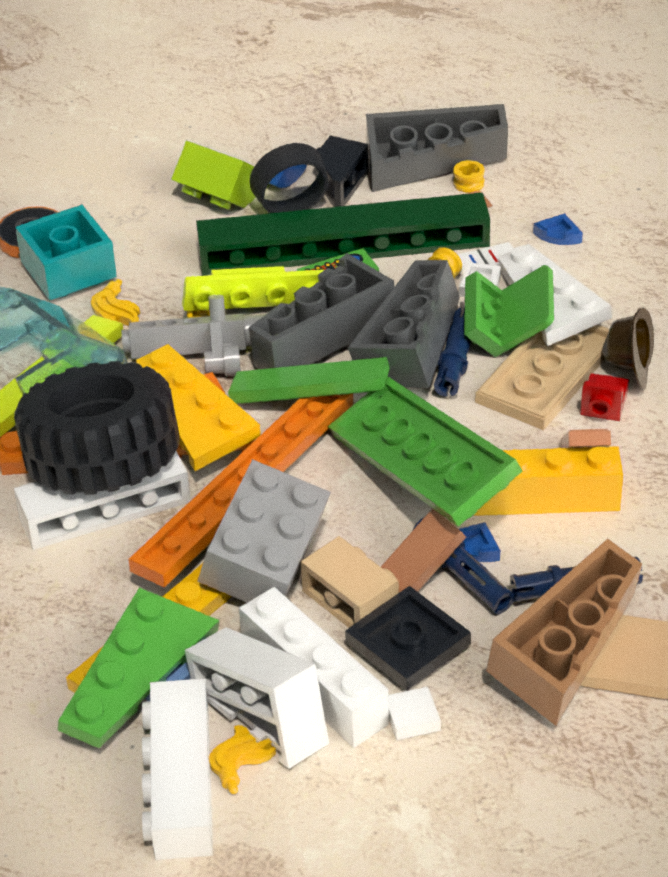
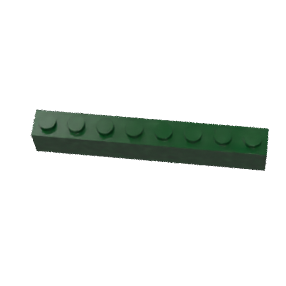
[196,192,490,276]

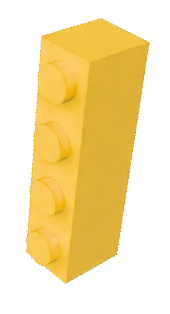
[474,446,623,516]

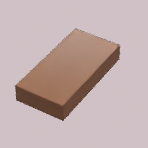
[561,429,611,448]
[381,508,466,592]

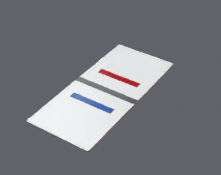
[457,242,514,275]

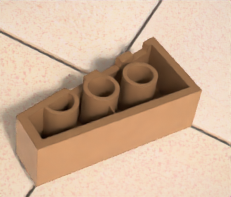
[486,539,642,726]

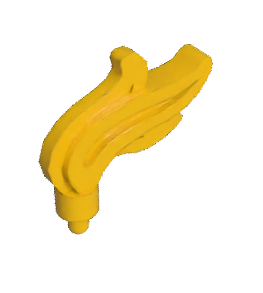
[90,279,141,326]
[209,725,276,794]

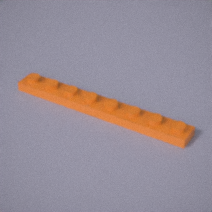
[129,393,353,587]

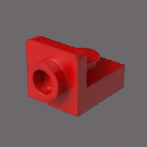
[580,373,629,421]

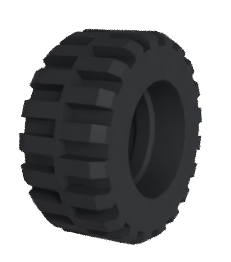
[14,361,180,495]

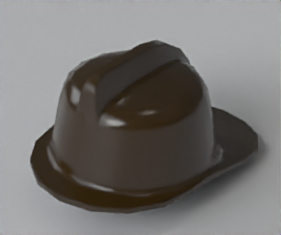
[602,307,654,390]

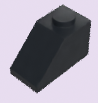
[315,135,369,207]

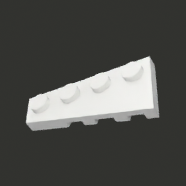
[498,244,612,346]

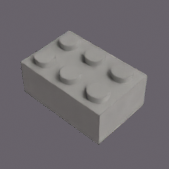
[198,459,331,602]

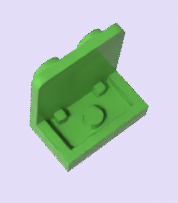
[464,265,554,357]

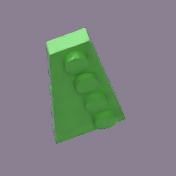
[58,588,219,748]

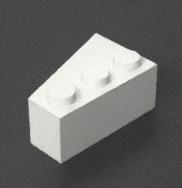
[185,627,329,769]

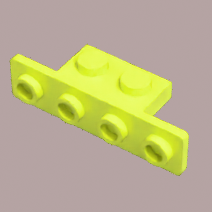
[182,266,324,311]

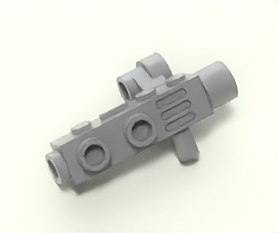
[122,295,266,377]

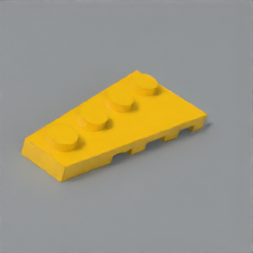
[136,344,261,471]

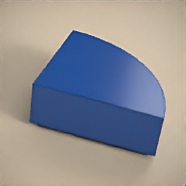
[270,165,307,188]
[533,213,583,245]
[459,522,501,562]

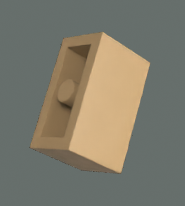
[301,536,399,628]

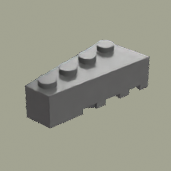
[366,104,508,192]
[249,253,395,369]
[348,260,460,388]

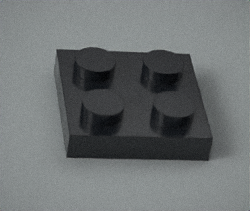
[345,586,471,691]

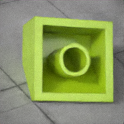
[171,140,271,210]

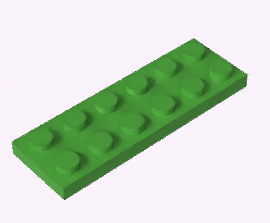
[328,376,523,527]

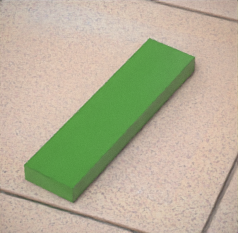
[228,357,390,404]

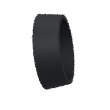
[250,143,328,213]

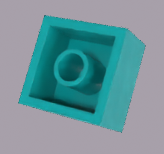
[15,204,117,301]

